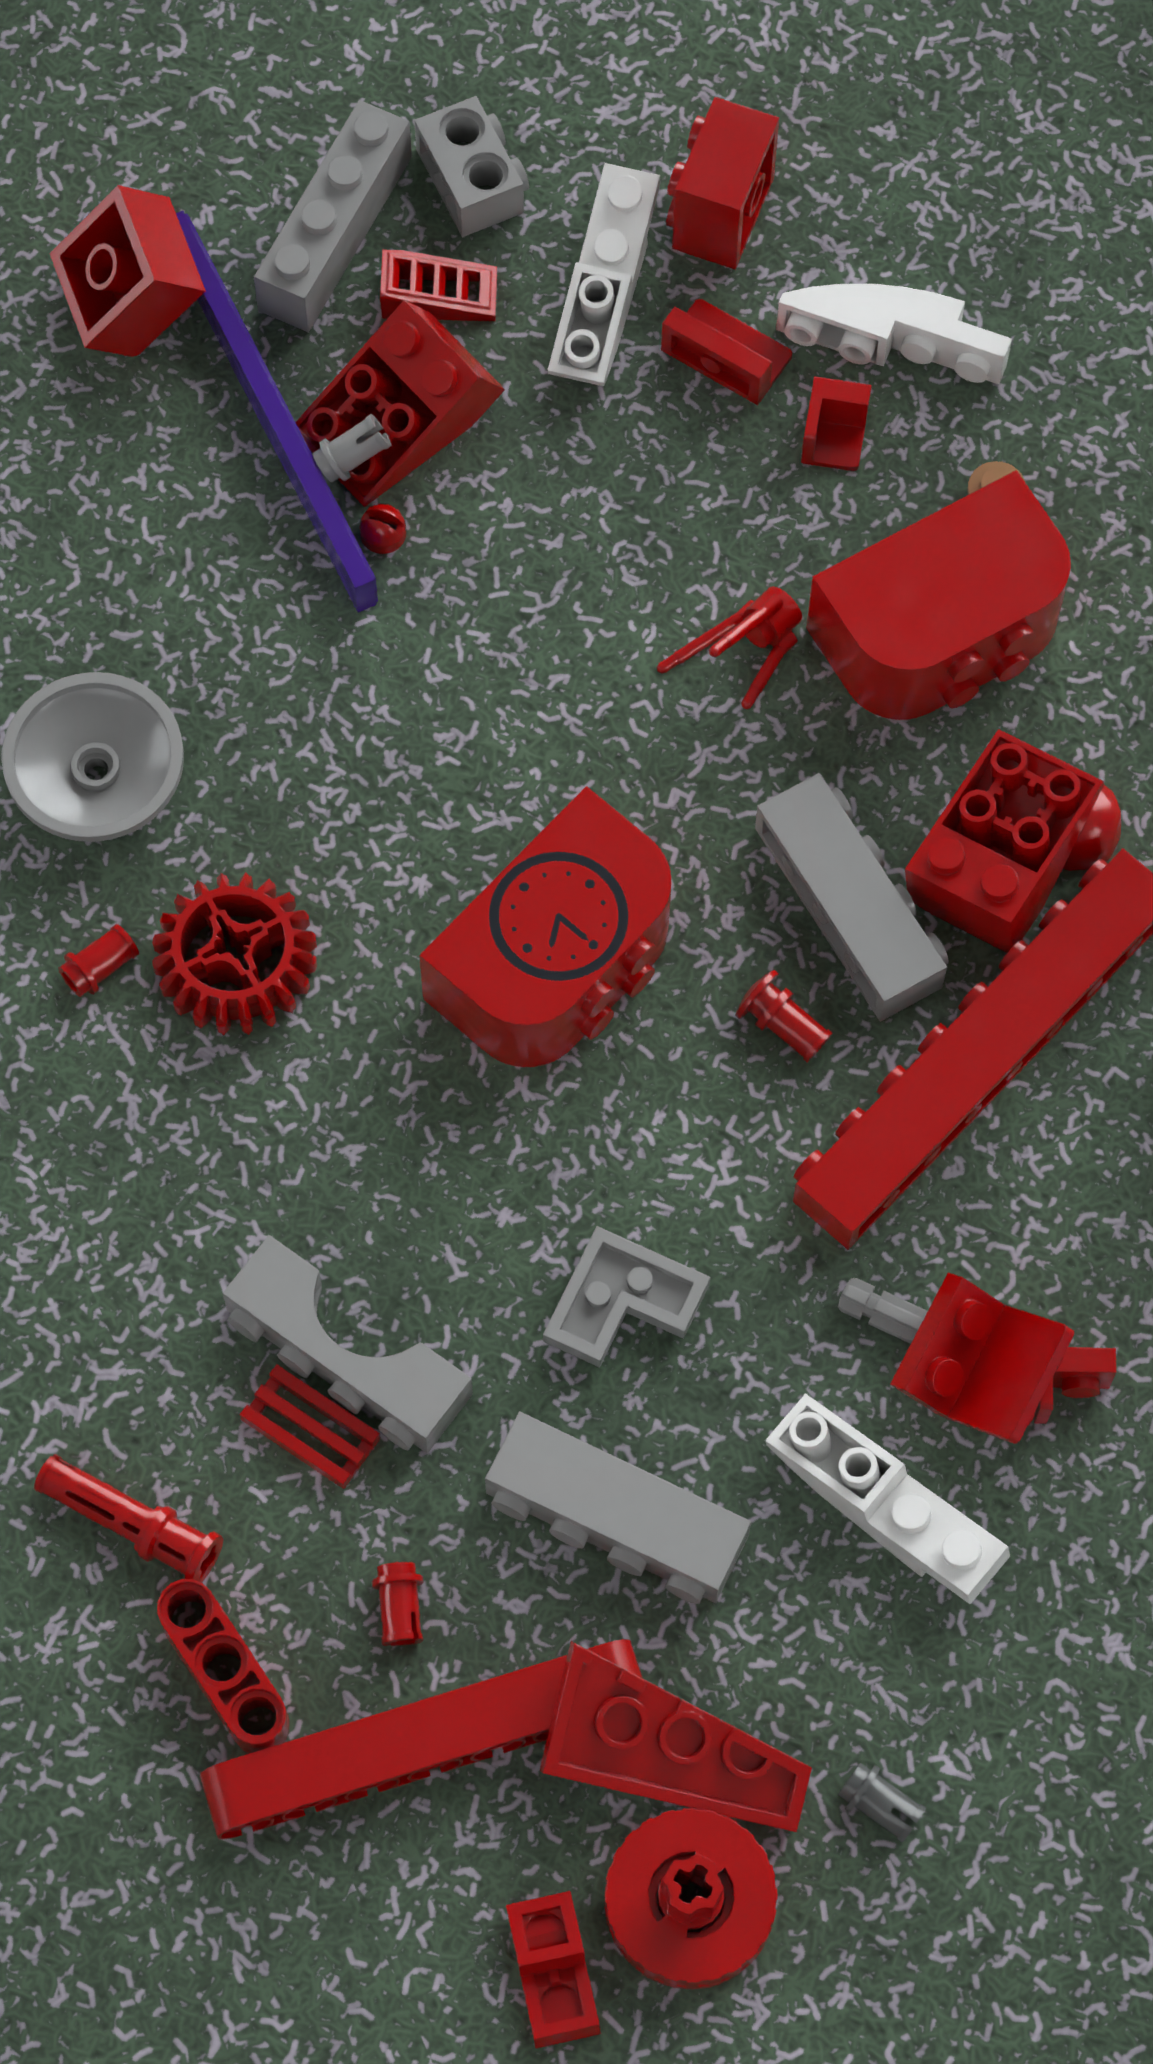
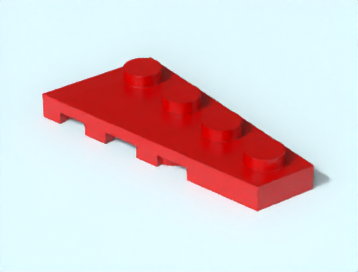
[540,1641,812,1832]

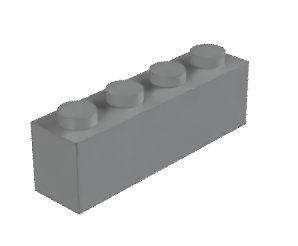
[254,100,412,333]
[755,773,949,1022]
[485,1411,751,1604]

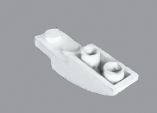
[548,163,661,386]
[776,284,1012,384]
[765,1393,1010,1604]

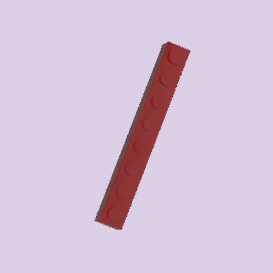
[793,848,1153,1250]

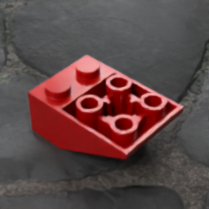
[296,300,505,507]
[905,729,1104,953]

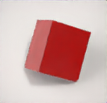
[801,376,872,471]

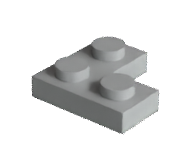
[543,1226,711,1368]

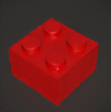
[666,97,779,270]
[49,185,206,357]

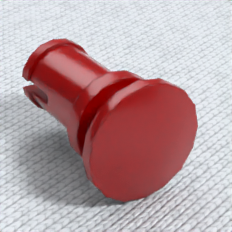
[735,970,832,1063]

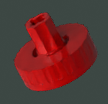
[604,1808,778,1989]

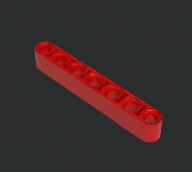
[200,1639,643,1839]

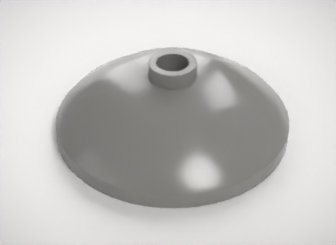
[2,672,184,842]

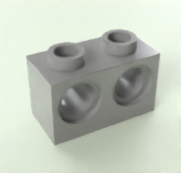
[414,96,529,237]

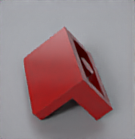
[661,299,792,406]

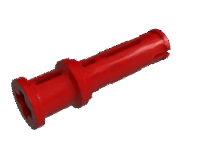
[34,1454,223,1583]

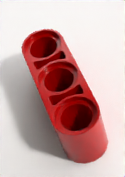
[157,1579,290,1753]

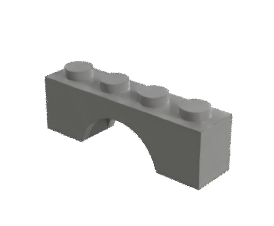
[223,1235,473,1454]

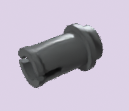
[838,1763,926,1843]

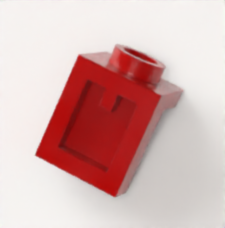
[1034,1347,1116,1424]

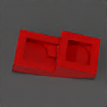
[506,1891,601,2049]

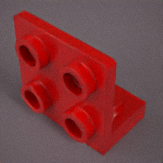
[890,1273,1074,1444]

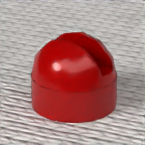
[359,503,406,554]

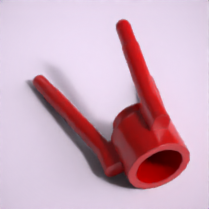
[656,586,802,709]

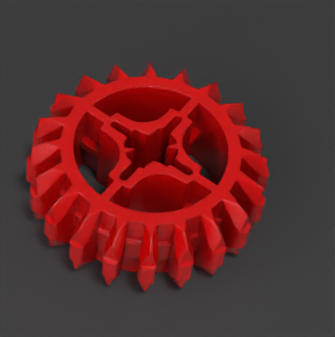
[152,872,317,1036]

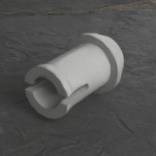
[313,414,392,483]

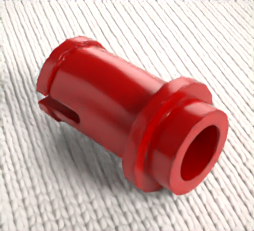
[58,924,140,997]
[372,1562,424,1646]

